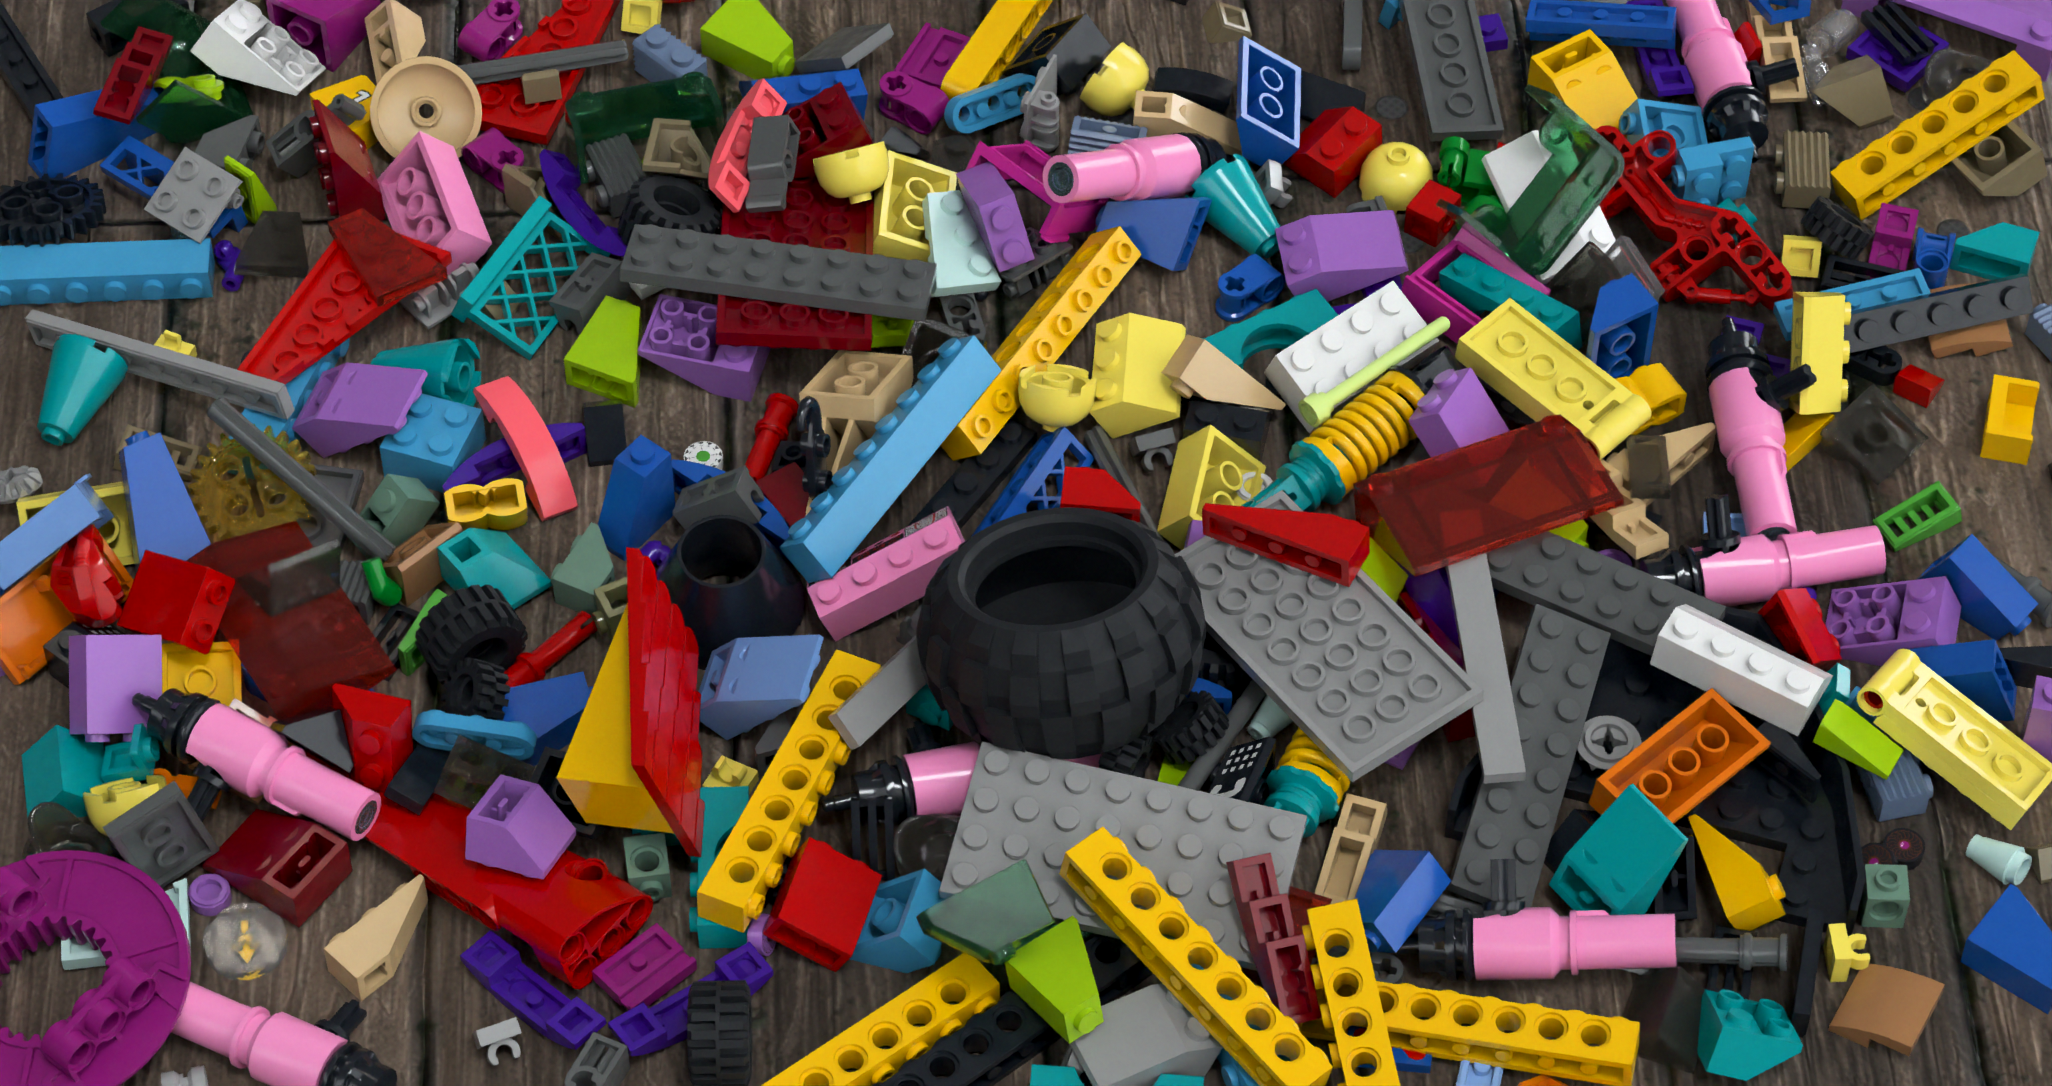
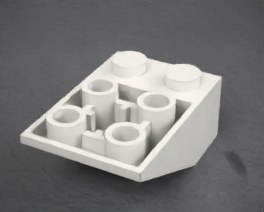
[190,0,326,96]

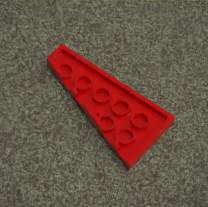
[475,0,620,145]
[237,216,452,385]

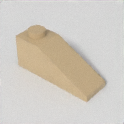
[364,0,426,84]
[1162,334,1286,410]
[1606,422,1716,507]

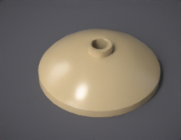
[370,56,482,158]

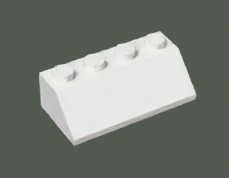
[1482,128,1621,284]
[1650,604,1833,736]

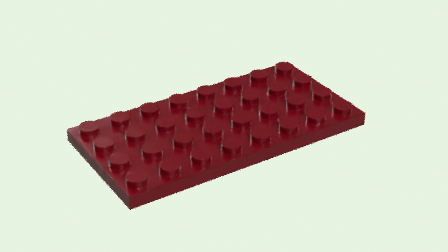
[716,173,874,351]

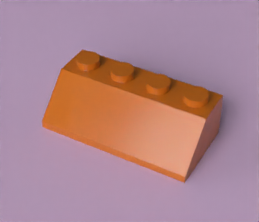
[1589,688,1771,824]

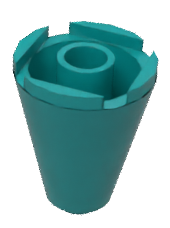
[1185,154,1280,258]
[37,334,128,446]
[370,338,481,407]

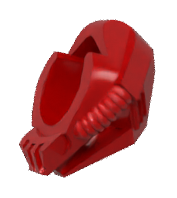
[50,524,126,629]

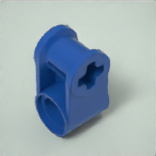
[1912,227,1956,290]
[1215,254,1286,322]

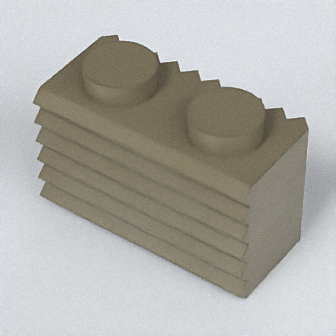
[1773,130,1831,208]

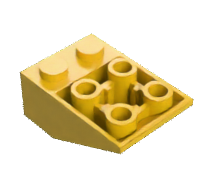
[1527,29,1638,155]

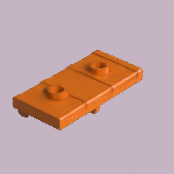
[0,524,134,685]

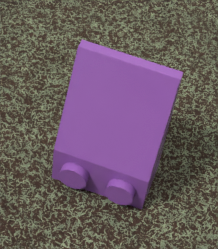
[1275,210,1409,302]

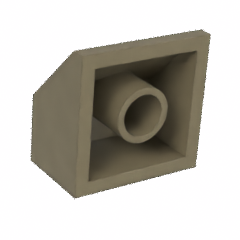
[1949,121,2048,196]

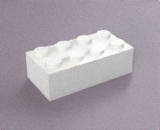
[1264,281,1439,434]

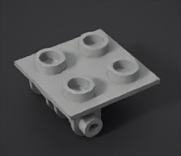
[1020,54,1060,153]
[144,147,244,244]
[399,262,480,330]

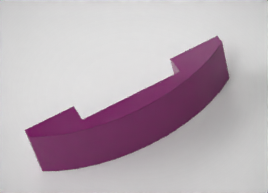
[1868,203,1919,279]

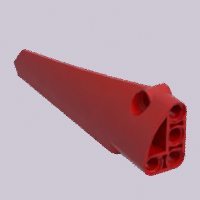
[305,751,653,990]

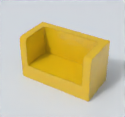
[1980,374,2040,465]

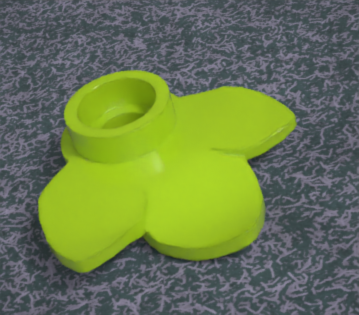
[153,74,224,103]

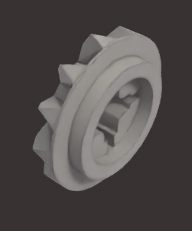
[0,465,43,504]
[1577,716,1642,771]

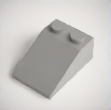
[1070,983,1223,1086]

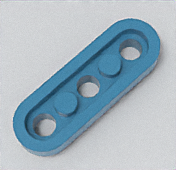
[944,73,1036,134]
[412,709,537,760]

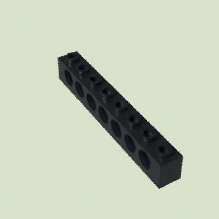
[872,934,1153,1086]

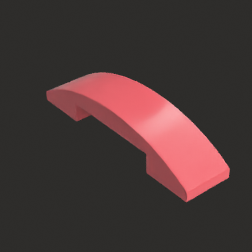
[708,78,787,213]
[473,376,578,522]

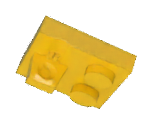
[162,641,242,706]

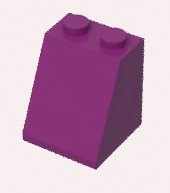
[266,0,381,73]

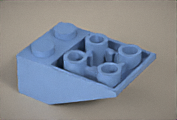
[698,634,824,740]

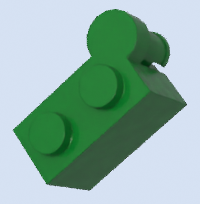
[1437,136,1498,207]

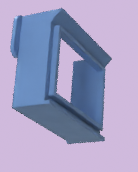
[0,473,115,590]

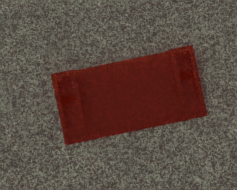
[1353,414,1624,577]
[187,521,397,720]

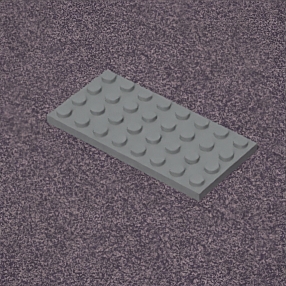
[1175,490,1483,782]
[939,741,1307,971]

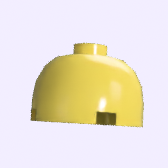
[1080,42,1149,117]
[813,141,890,204]
[1359,142,1433,216]
[1018,364,1097,432]
[83,775,167,837]

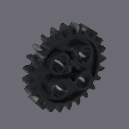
[0,173,107,247]

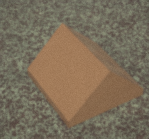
[383,522,463,607]

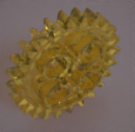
[188,424,317,550]

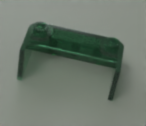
[100,0,253,144]
[565,72,725,184]
[1436,84,1625,275]
[916,859,1095,967]

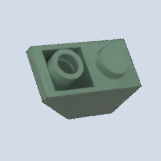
[346,473,440,559]
[551,522,615,618]

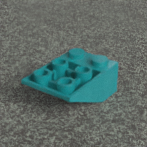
[1549,784,1689,915]

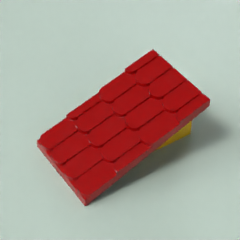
[556,547,705,857]

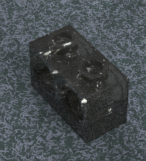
[433,735,535,809]

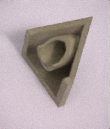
[1811,55,1894,130]
[642,118,711,180]
[502,164,565,241]

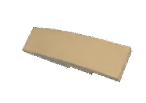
[1745,0,1807,103]
[1545,445,1669,560]

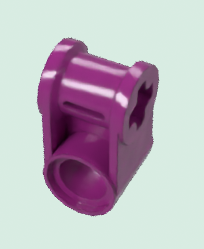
[458,0,523,61]
[879,71,950,134]
[461,127,525,194]

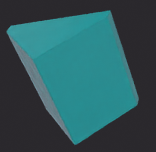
[21,725,105,826]

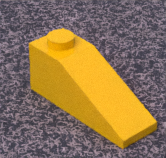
[1688,814,1786,931]

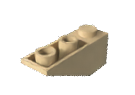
[1133,90,1242,155]
[324,874,428,1001]

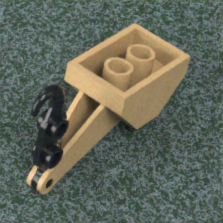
[797,350,913,515]

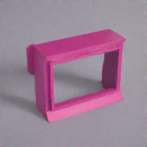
[966,140,1109,243]
[1401,227,1551,344]

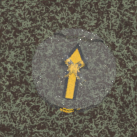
[202,903,288,980]

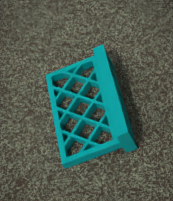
[451,195,611,361]

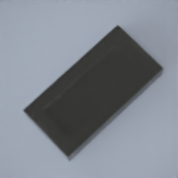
[1625,435,1671,499]

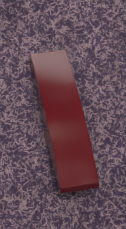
[93,26,174,125]
[1226,853,1322,1024]

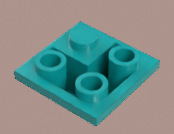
[437,527,552,610]
[1697,989,1803,1081]

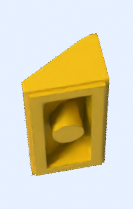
[1783,412,1835,472]

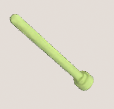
[1298,316,1450,427]

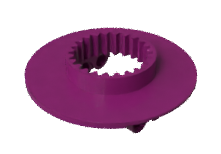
[0,850,191,1086]

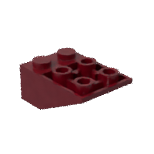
[782,82,874,179]
[309,99,386,229]
[203,809,353,928]

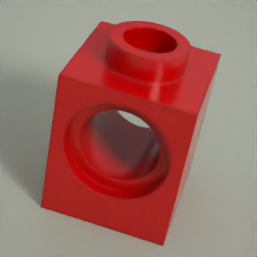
[1404,179,1462,248]

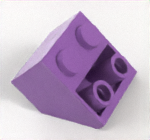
[465,774,576,879]

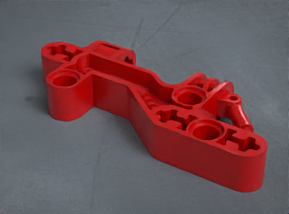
[1586,125,1793,310]

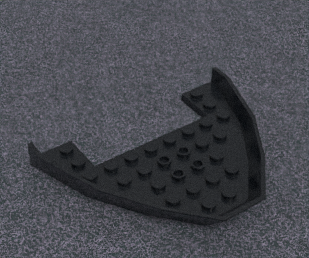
[1444,606,1866,936]

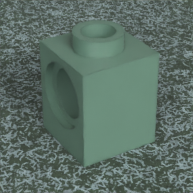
[623,832,672,901]
[1859,864,1910,928]

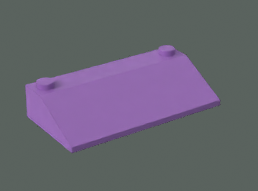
[1840,0,2052,82]

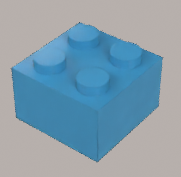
[379,393,486,493]

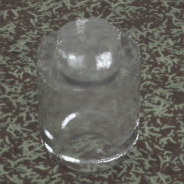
[1806,9,1859,58]

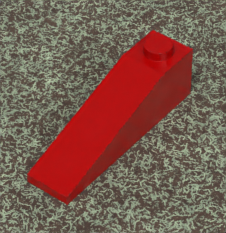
[1202,503,1370,587]

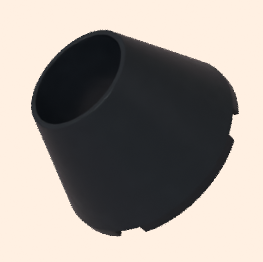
[656,515,805,670]

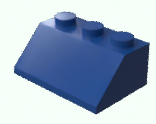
[1236,36,1301,167]
[739,69,868,120]
[1586,273,1659,379]

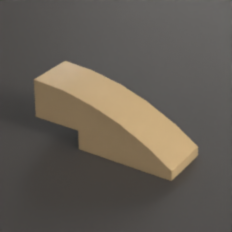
[1311,793,1388,907]

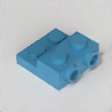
[1619,99,1708,182]
[1671,136,1754,207]

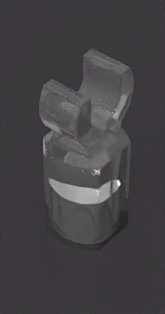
[1801,43,1829,106]

